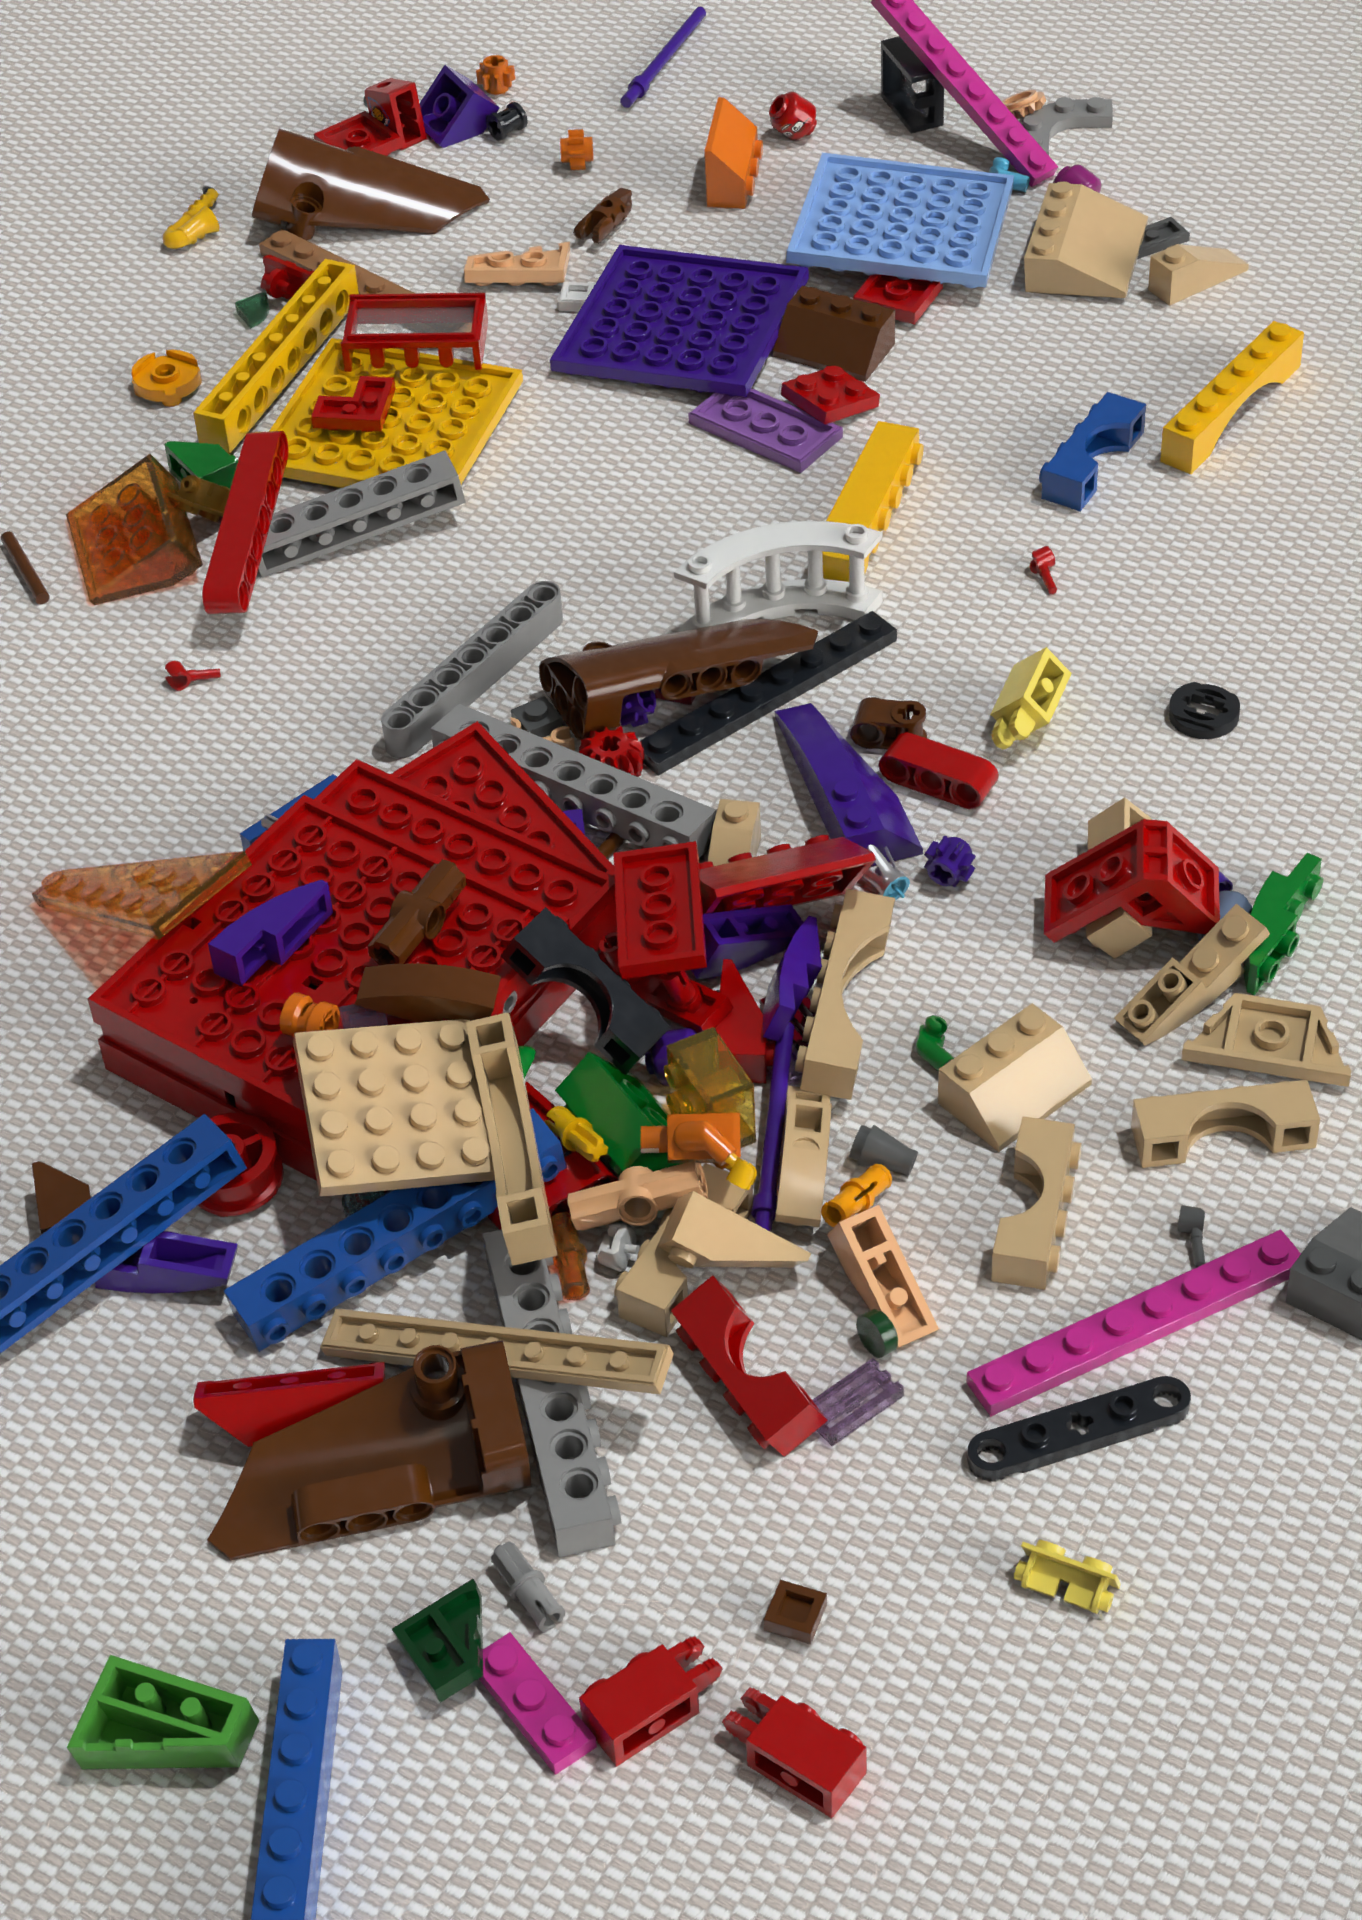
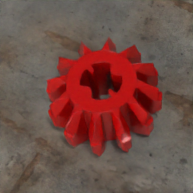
[579,726,644,777]

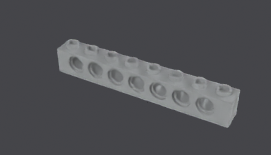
[431,704,716,858]
[483,1229,622,1557]

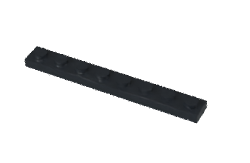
[640,611,897,776]

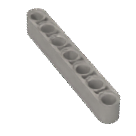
[381,581,563,758]

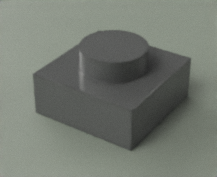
[511,696,564,737]

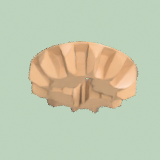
[1002,90,1046,119]

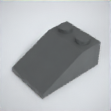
[1285,1207,1362,1340]

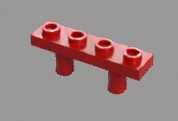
[599,932,733,1038]

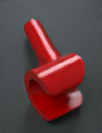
[1030,546,1057,594]
[165,661,221,691]

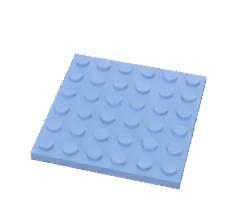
[786,152,1014,288]

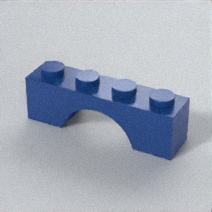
[1039,392,1146,512]

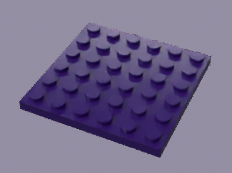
[550,245,809,397]

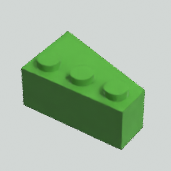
[67,1655,259,1770]

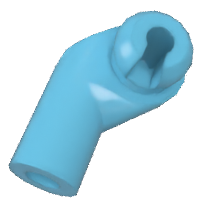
[989,157,1030,193]

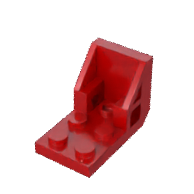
[1044,819,1220,943]

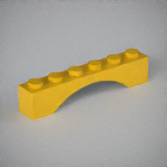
[1160,321,1304,474]

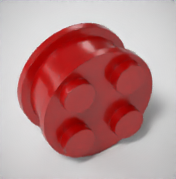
[198,1113,284,1218]

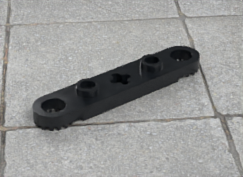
[967,1376,1191,1482]

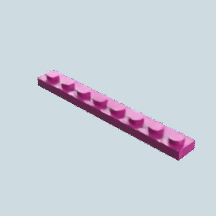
[871,0,1058,187]
[966,1229,1301,1417]

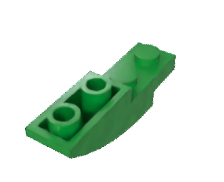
[1244,853,1324,995]

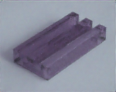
[812,1358,904,1446]

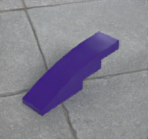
[763,916,822,1042]

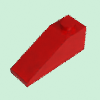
[713,959,776,1084]

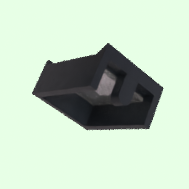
[881,36,944,134]

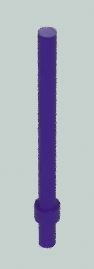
[620,7,706,108]
[751,1022,794,1232]

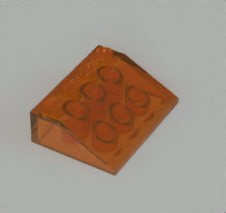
[66,454,203,605]

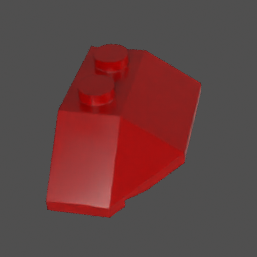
[193,1362,385,1447]

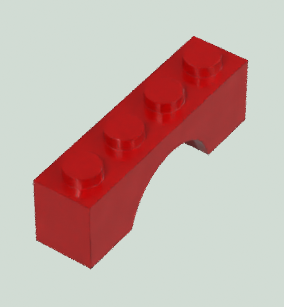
[671,1275,828,1457]

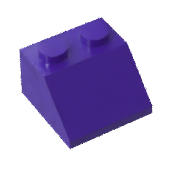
[420,65,500,148]

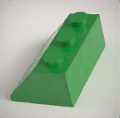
[555,1052,701,1176]

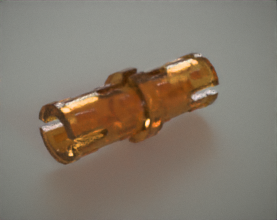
[551,1212,590,1300]

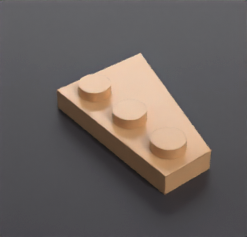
[464,242,571,286]

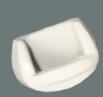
[597,1223,640,1272]

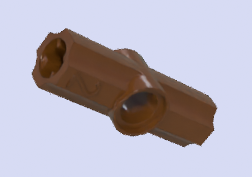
[367,859,467,965]

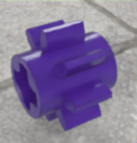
[620,690,656,728]
[924,836,976,887]

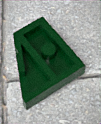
[392,1579,483,1703]

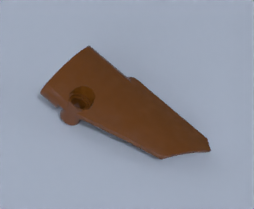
[252,128,490,240]

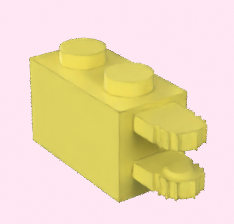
[990,647,1072,750]

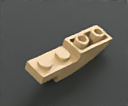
[1114,904,1270,1046]
[775,1085,832,1227]

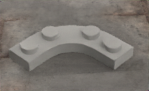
[1021,97,1113,155]

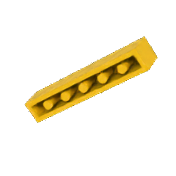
[823,421,924,582]

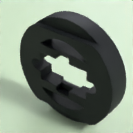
[1169,682,1240,739]

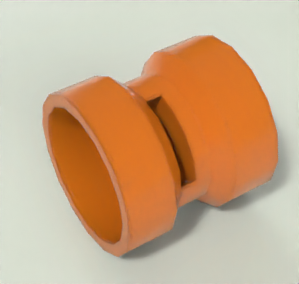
[279,993,340,1037]

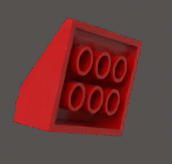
[699,835,876,914]

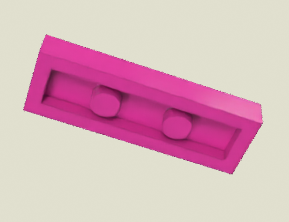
[479,1632,597,1775]

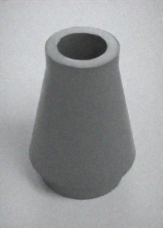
[849,1125,918,1176]

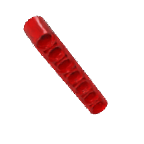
[202,431,289,615]

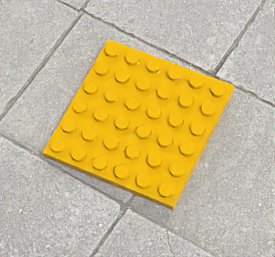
[269,338,523,488]

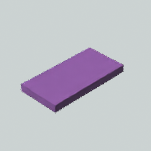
[688,388,843,473]

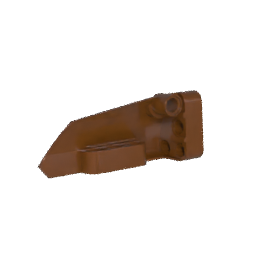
[539,619,818,740]
[207,1340,532,1561]

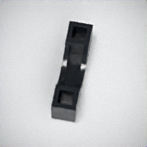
[500,907,671,1075]

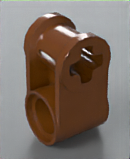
[850,697,927,750]

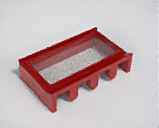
[341,293,488,372]

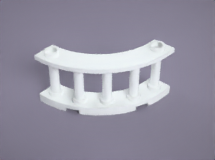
[674,521,883,632]

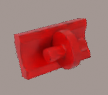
[260,255,314,300]

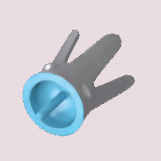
[860,845,910,900]

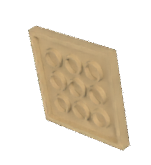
[293,1019,495,1197]

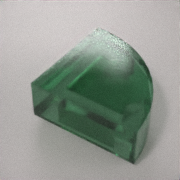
[235,292,269,329]

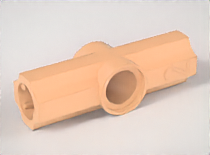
[568,1160,708,1231]

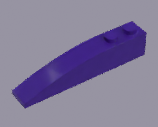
[775,703,923,866]

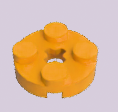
[131,349,202,407]

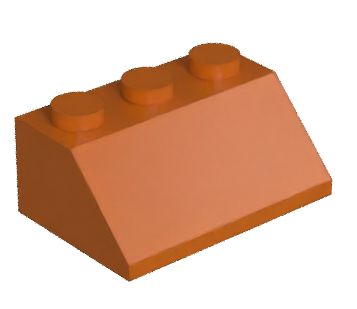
[704,97,763,209]

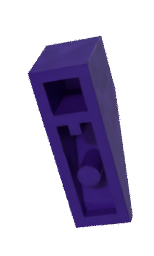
[691,904,803,979]

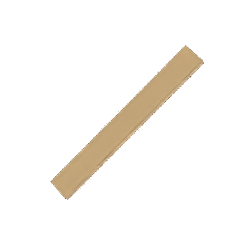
[320,1308,674,1395]

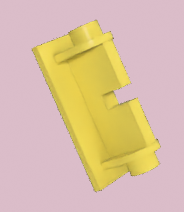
[1014,1540,1121,1614]

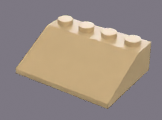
[1024,182,1148,298]

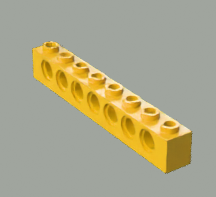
[193,259,359,454]

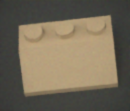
[938,1003,1092,1152]

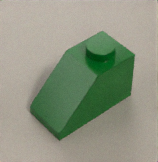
[164,441,238,489]

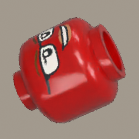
[769,92,817,140]

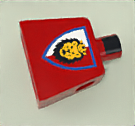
[363,78,427,150]

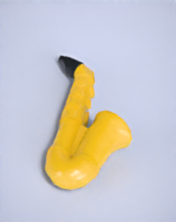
[163,186,220,249]

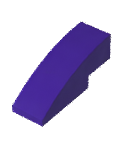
[208,880,333,986]
[95,1231,238,1294]

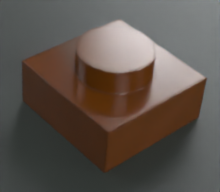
[764,1579,827,1645]

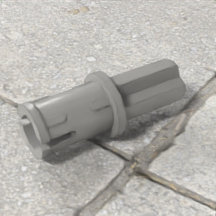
[491,1542,565,1631]

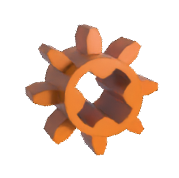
[476,55,515,95]
[560,129,594,170]

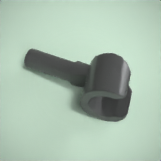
[1177,1205,1205,1267]

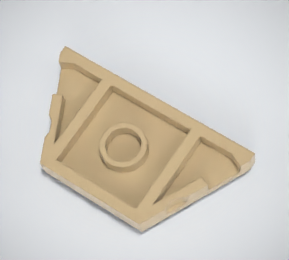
[1181,993,1351,1087]

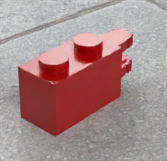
[579,1635,723,1767]
[722,1687,867,1819]

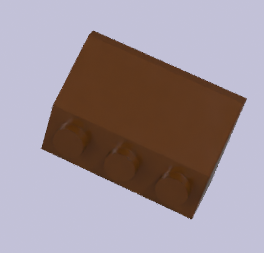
[773,285,895,382]

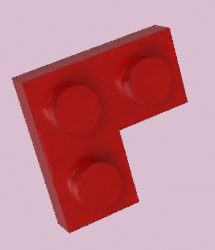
[311,376,396,432]

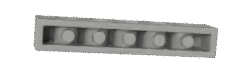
[258,451,466,578]

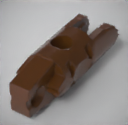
[573,188,632,244]

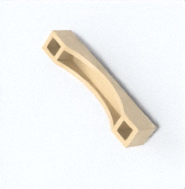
[795,888,895,1100]
[466,1012,558,1266]

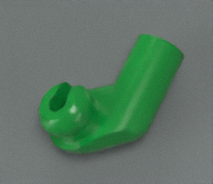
[915,1015,955,1071]

